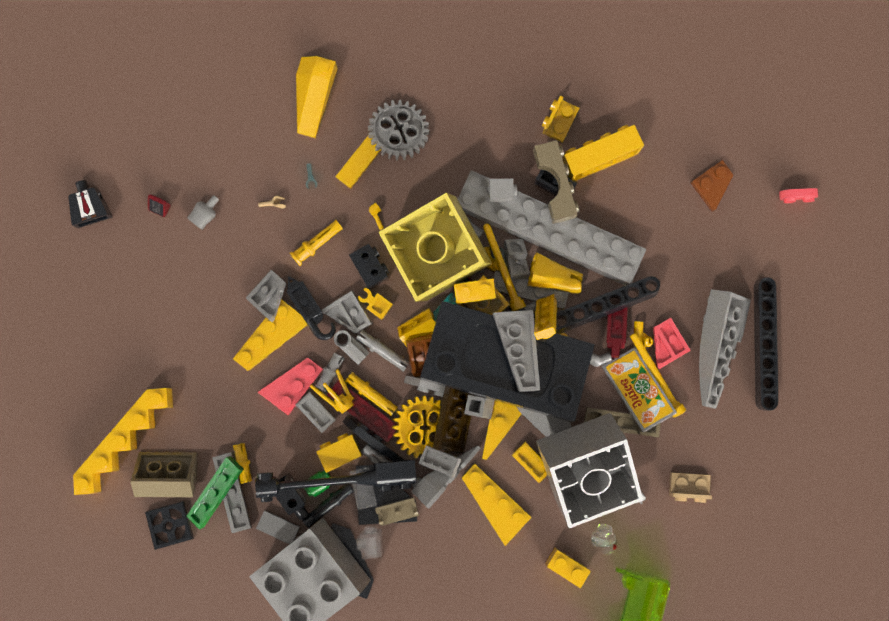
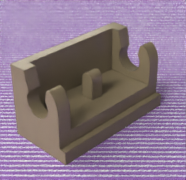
[375,496,419,526]

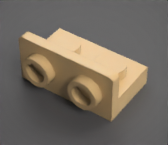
[669,472,712,503]

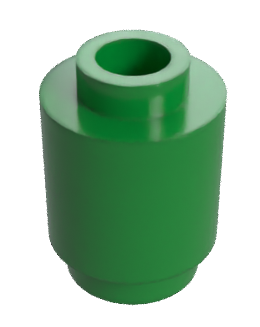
[304,470,331,497]

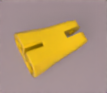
[527,252,583,294]

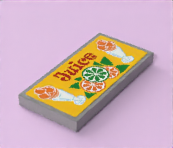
[602,347,677,433]

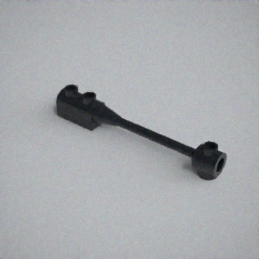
[255,460,416,502]

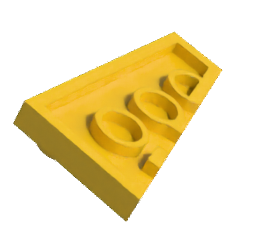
[233,299,308,371]
[461,463,532,546]

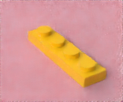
[534,294,557,340]

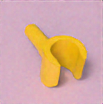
[369,203,384,230]

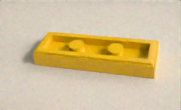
[335,136,382,189]

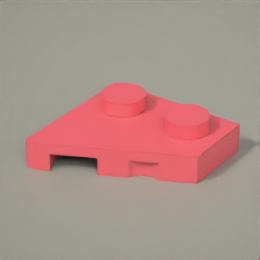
[653,318,691,369]

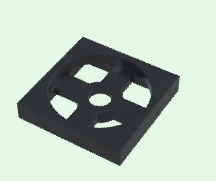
[145,501,194,550]

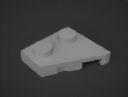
[246,270,287,322]
[321,291,373,334]

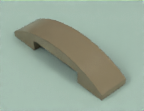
[584,407,661,437]

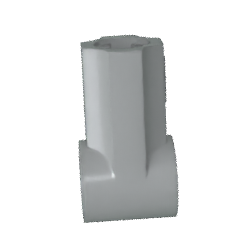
[334,330,370,365]

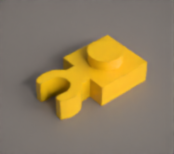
[357,288,393,320]

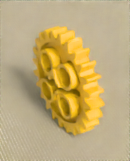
[392,396,441,458]

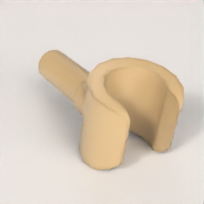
[258,196,286,209]

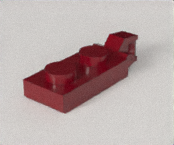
[606,307,628,358]

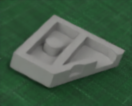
[404,376,445,397]

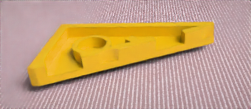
[482,401,522,460]

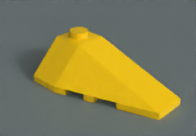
[296,56,338,139]

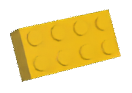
[562,125,644,181]

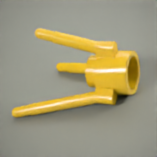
[310,369,354,414]

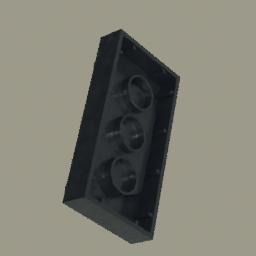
[420,301,595,422]

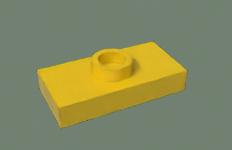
[512,442,547,483]

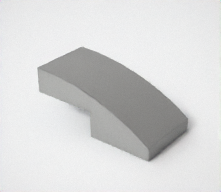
[504,239,530,280]

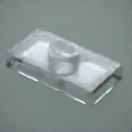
[349,467,377,510]

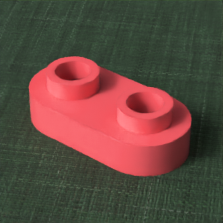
[779,188,818,203]

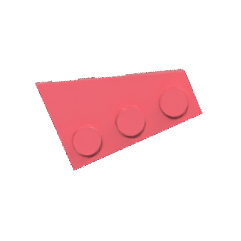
[258,358,323,415]

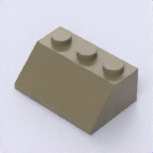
[130,452,197,497]

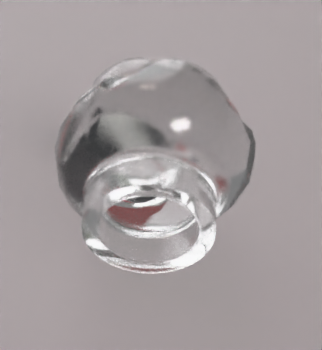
[591,524,617,555]

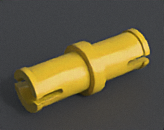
[233,443,253,484]

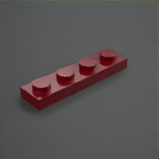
[326,380,397,442]

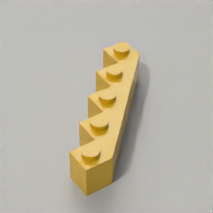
[73,388,173,495]

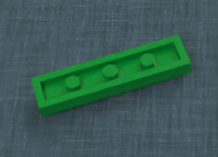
[187,456,244,529]

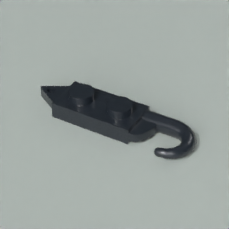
[286,276,336,340]

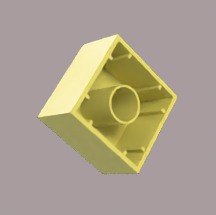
[379,193,492,302]

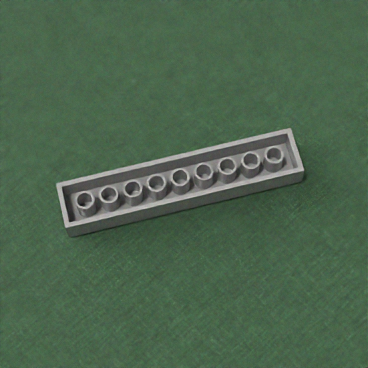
[457,170,646,286]

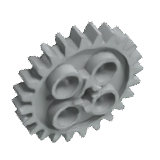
[368,100,429,161]

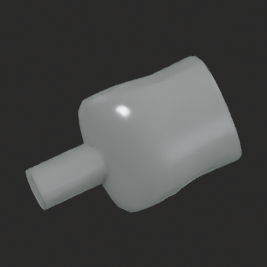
[187,195,219,230]

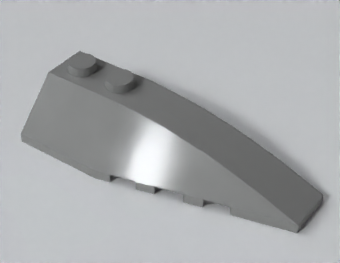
[699,289,751,409]

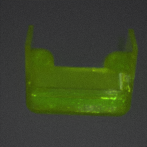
[615,568,670,621]

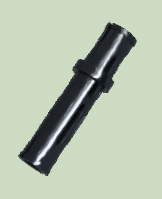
[302,484,355,528]

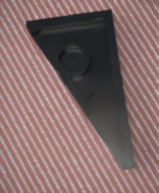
[343,416,404,461]

